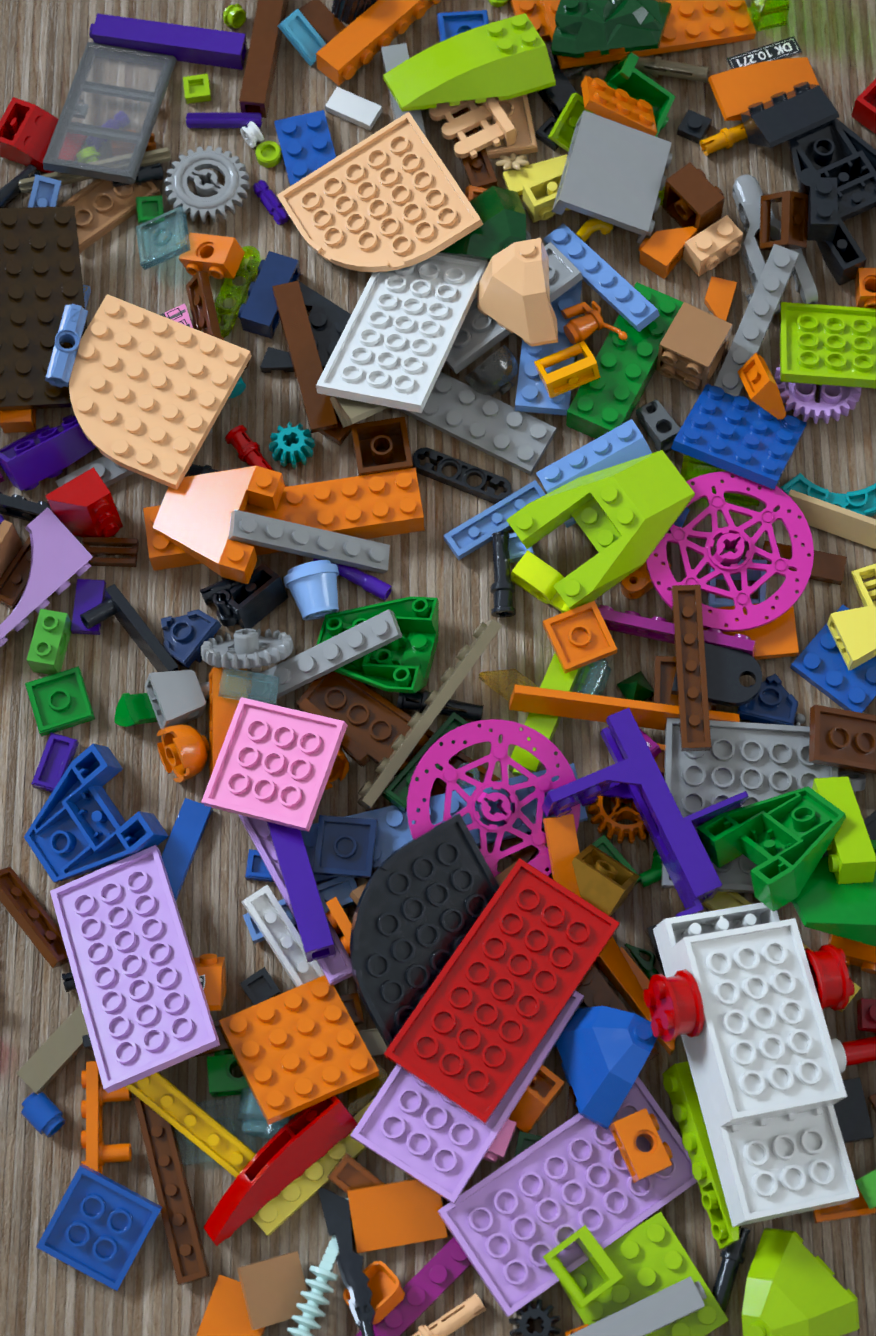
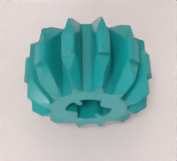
[269,421,315,469]

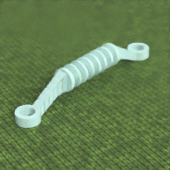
[287,1198,353,1336]

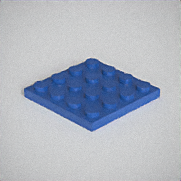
[671,384,807,490]

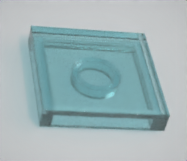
[136,206,191,270]

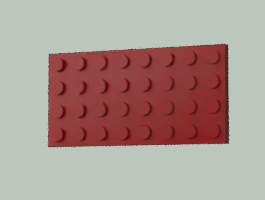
[384,858,620,1125]

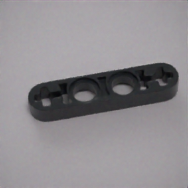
[412,447,512,504]

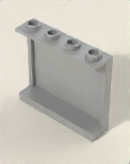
[552,110,673,243]

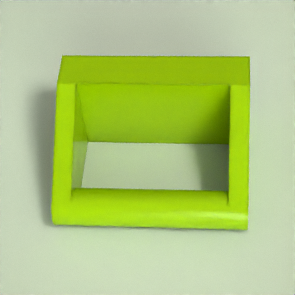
[543,1225,623,1309]

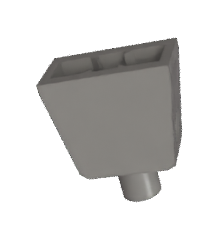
[145,670,209,729]

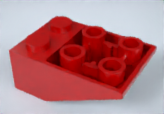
[0,97,88,173]

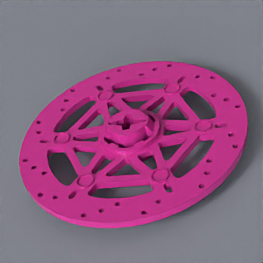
[646,471,814,632]
[407,719,580,877]

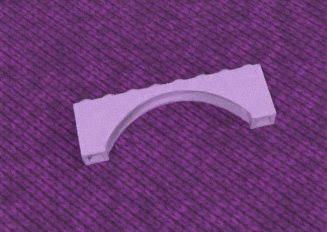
[0,508,93,647]

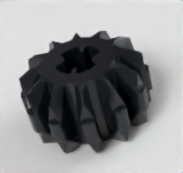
[509,1299,561,1336]

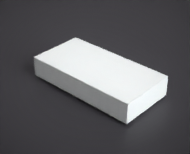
[325,87,382,131]

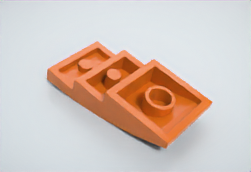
[708,57,819,121]

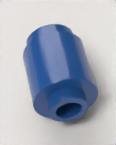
[21,1092,66,1137]

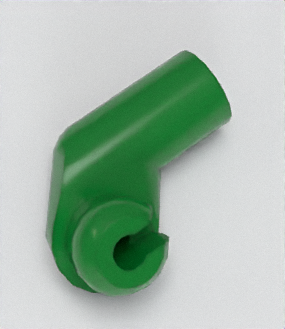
[638,849,662,888]

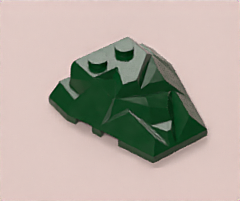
[551,0,672,58]

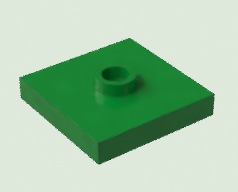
[25,666,95,737]

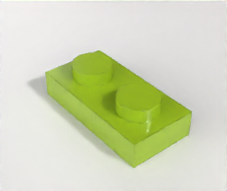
[548,92,593,152]

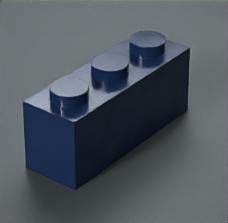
[238,251,301,339]

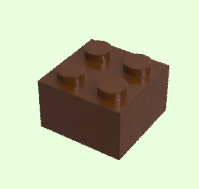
[662,162,725,235]
[351,416,413,476]

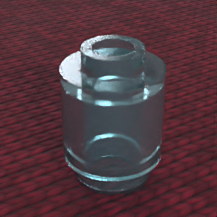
[576,659,612,696]

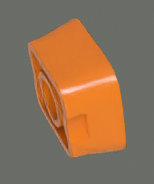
[343,1261,405,1325]

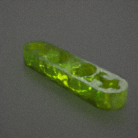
[214,246,261,338]

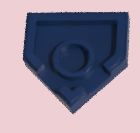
[161,609,222,668]
[737,673,798,726]

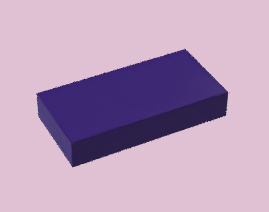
[71,579,106,635]
[31,732,79,792]

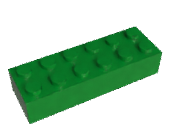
[566,282,684,439]

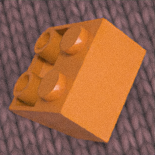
[508,1064,565,1133]

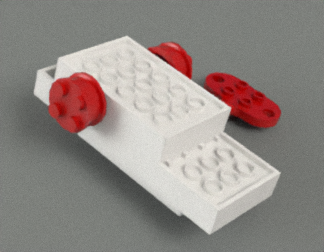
[643,902,876,1227]

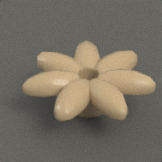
[496,153,529,171]

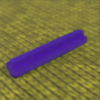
[186,113,262,128]

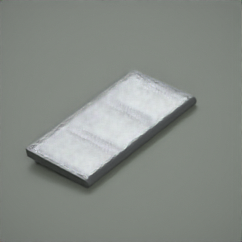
[43,42,176,184]

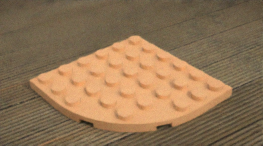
[277,112,483,272]
[69,294,252,490]

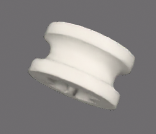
[240,121,264,148]

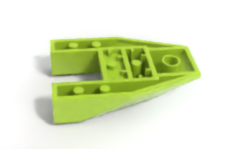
[506,450,695,610]

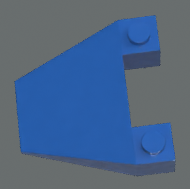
[24,744,169,883]

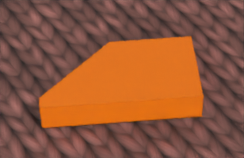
[704,276,737,321]

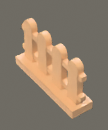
[429,97,516,159]

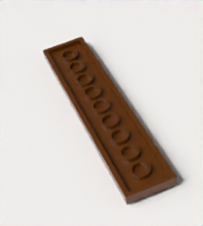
[296,671,545,863]

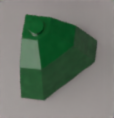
[439,186,526,262]

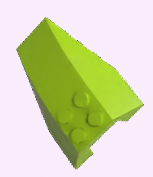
[383,13,556,112]

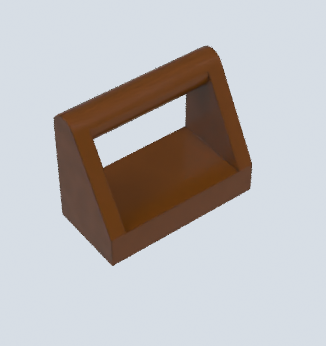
[759,190,808,250]

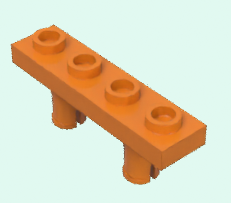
[81,1061,132,1175]

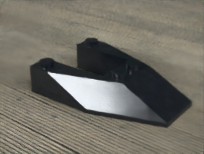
[788,118,876,286]

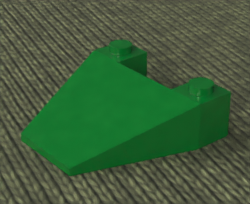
[697,787,846,912]
[791,840,876,947]

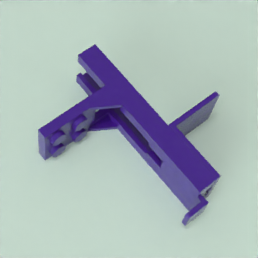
[542,708,749,917]

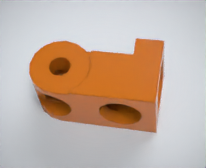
[621,555,671,599]

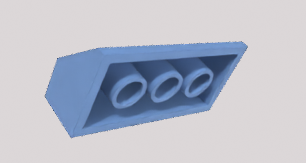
[536,419,652,528]

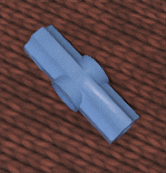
[45,304,88,388]

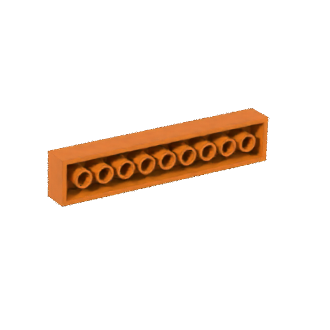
[143,468,425,571]

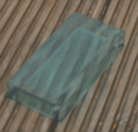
[218,668,280,705]

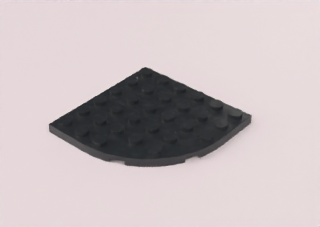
[350,813,499,1048]

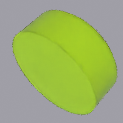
[255,141,282,168]

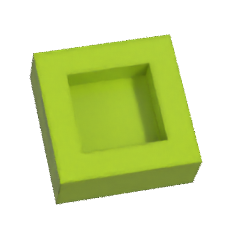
[183,74,212,104]

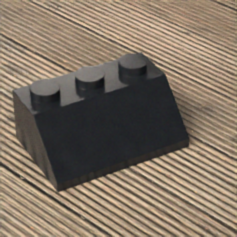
[740,82,839,148]

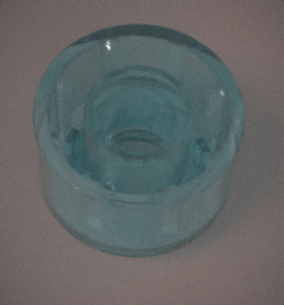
[237,1088,290,1139]

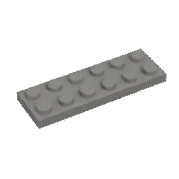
[445,242,583,374]
[394,372,556,475]

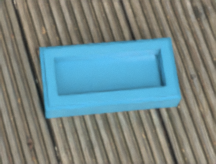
[278,8,326,66]

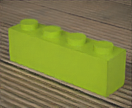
[812,776,876,884]

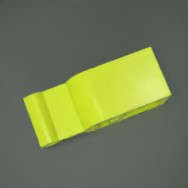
[510,550,570,613]

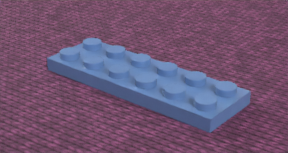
[515,280,582,416]

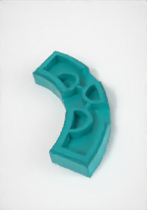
[780,473,876,517]

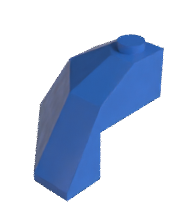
[554,1006,657,1129]

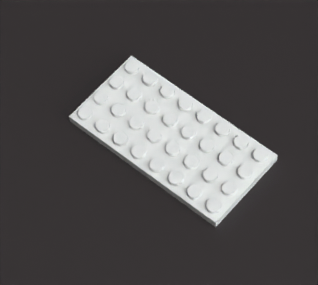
[316,253,488,413]

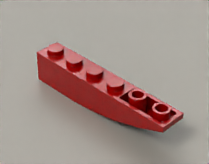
[203,1096,358,1246]

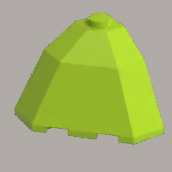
[742,1228,859,1336]

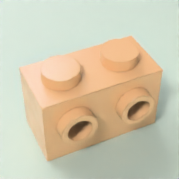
[683,215,743,277]

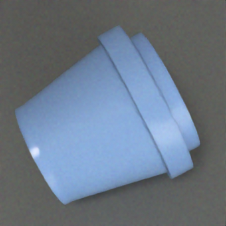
[283,560,339,620]

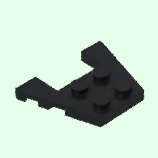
[260,280,351,373]

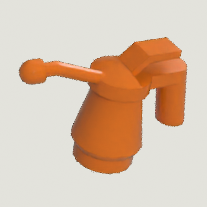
[561,300,628,345]

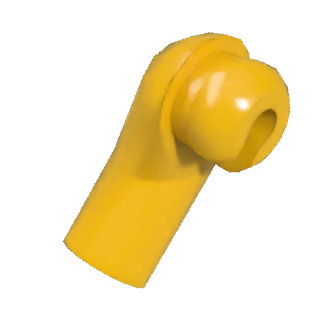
[575,218,613,242]

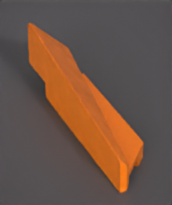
[596,936,675,1055]

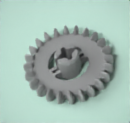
[164,146,250,224]
[201,628,294,669]

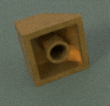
[572,844,640,916]

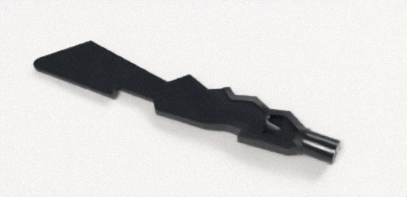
[318,1187,376,1336]

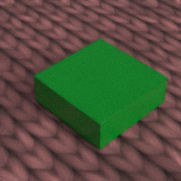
[136,196,165,225]

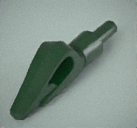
[625,943,659,980]

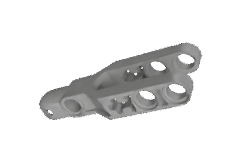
[732,175,818,315]

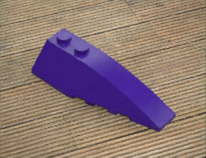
[0,414,96,491]

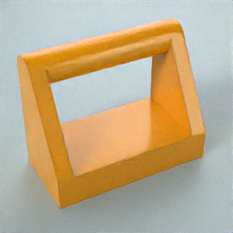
[534,341,600,399]

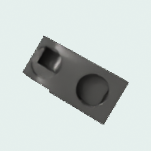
[636,400,680,453]

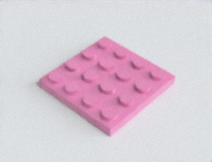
[201,697,348,832]

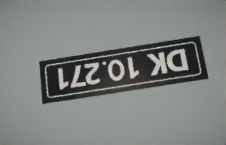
[726,36,802,69]

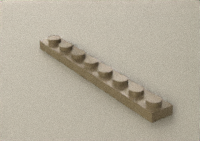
[357,619,502,809]

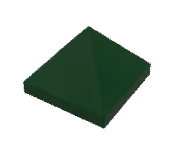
[617,671,654,701]

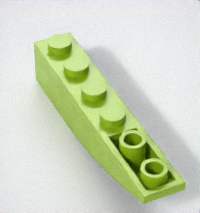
[662,1061,739,1249]

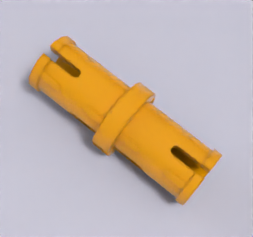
[700,123,748,156]

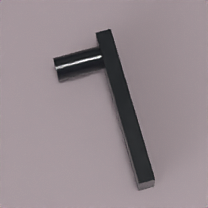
[80,584,178,672]

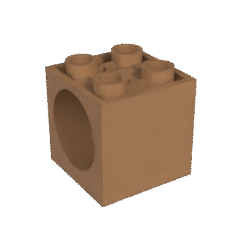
[656,302,733,391]

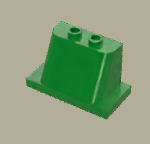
[593,52,676,138]

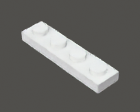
[241,885,324,987]

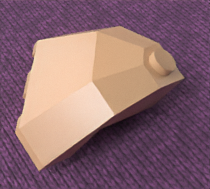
[477,238,558,347]

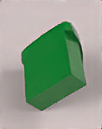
[114,693,158,727]

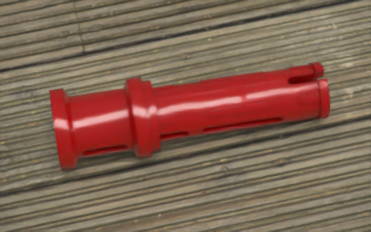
[225,425,287,487]

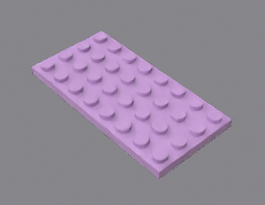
[50,845,220,1094]
[350,991,584,1204]
[437,1076,697,1317]

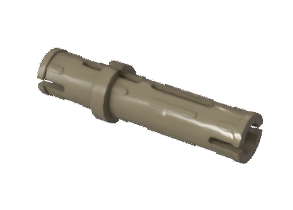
[635,56,709,83]

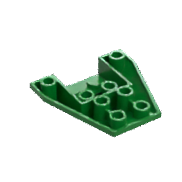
[316,596,439,693]

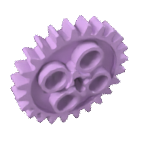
[774,366,862,424]

